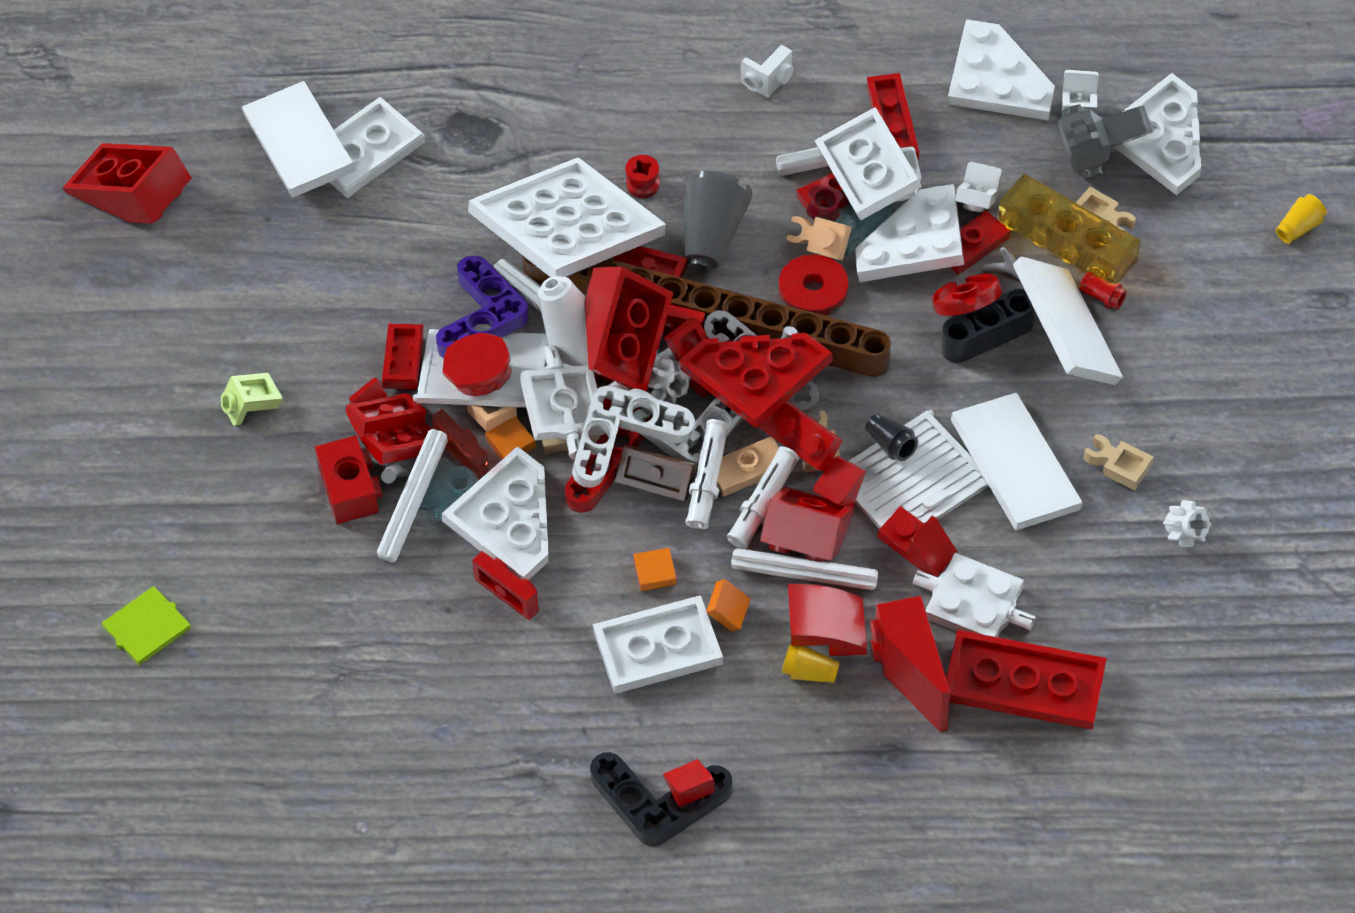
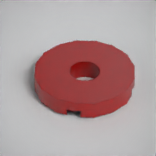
[778,254,848,316]
[932,274,1003,316]

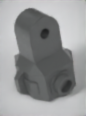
[1058,104,1153,180]

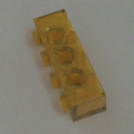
[998,173,1140,285]

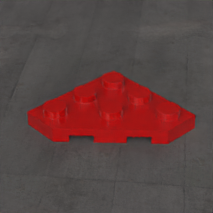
[679,333,833,428]

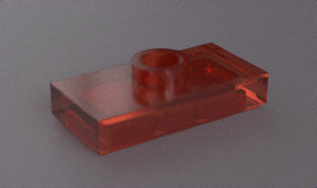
[432,409,489,480]

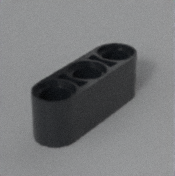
[941,288,1035,363]

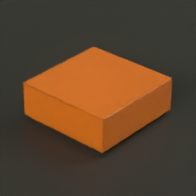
[485,416,536,460]
[633,548,677,592]
[706,579,751,632]

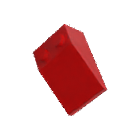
[62,143,192,224]
[584,266,673,392]
[870,595,950,732]

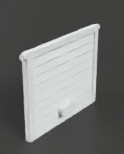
[413,329,548,408]
[849,410,989,529]

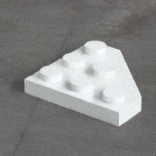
[947,19,1055,120]
[1114,73,1201,195]
[855,184,964,282]
[442,446,549,580]

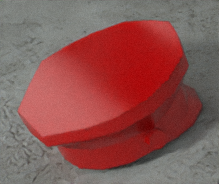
[442,332,512,396]

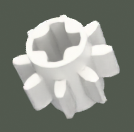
[648,357,691,404]
[1163,500,1211,547]

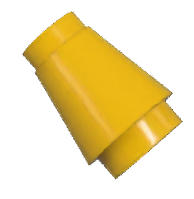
[1275,194,1327,244]
[781,644,839,683]

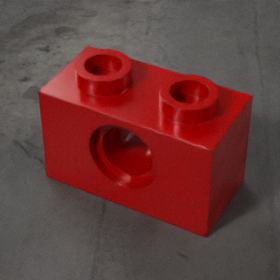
[314,435,383,525]

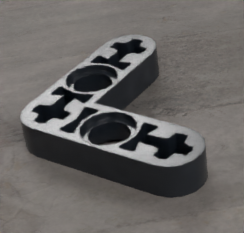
[590,752,733,846]

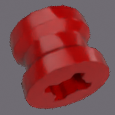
[625,154,660,199]

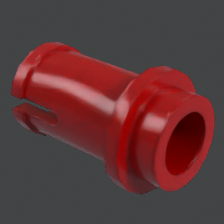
[1079,271,1127,310]

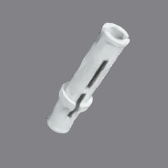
[685,419,729,530]
[726,446,799,549]

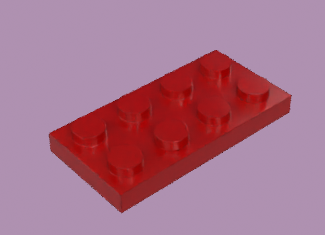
[946,630,1107,730]

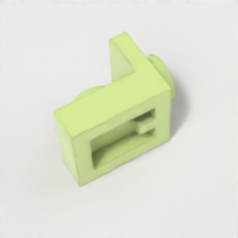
[221,373,283,426]

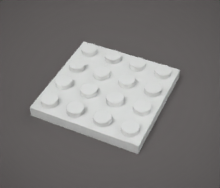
[468,158,666,277]

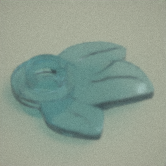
[419,456,478,522]

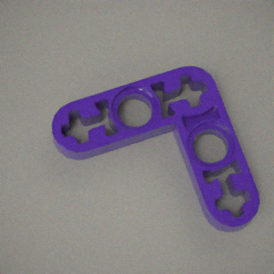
[436,255,528,359]

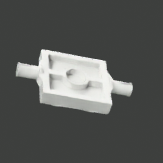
[519,345,605,459]
[913,553,1036,637]

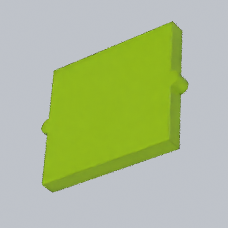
[101,586,191,666]

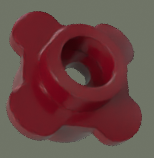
[806,186,843,221]

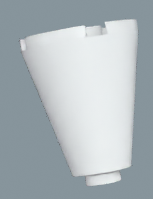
[538,276,588,366]

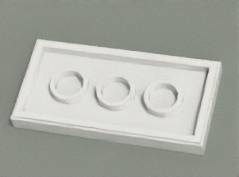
[242,81,355,198]
[1013,257,1123,385]
[951,393,1083,531]

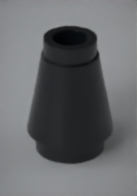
[865,414,918,461]

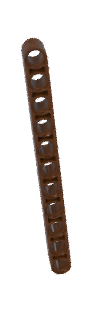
[522,255,891,377]

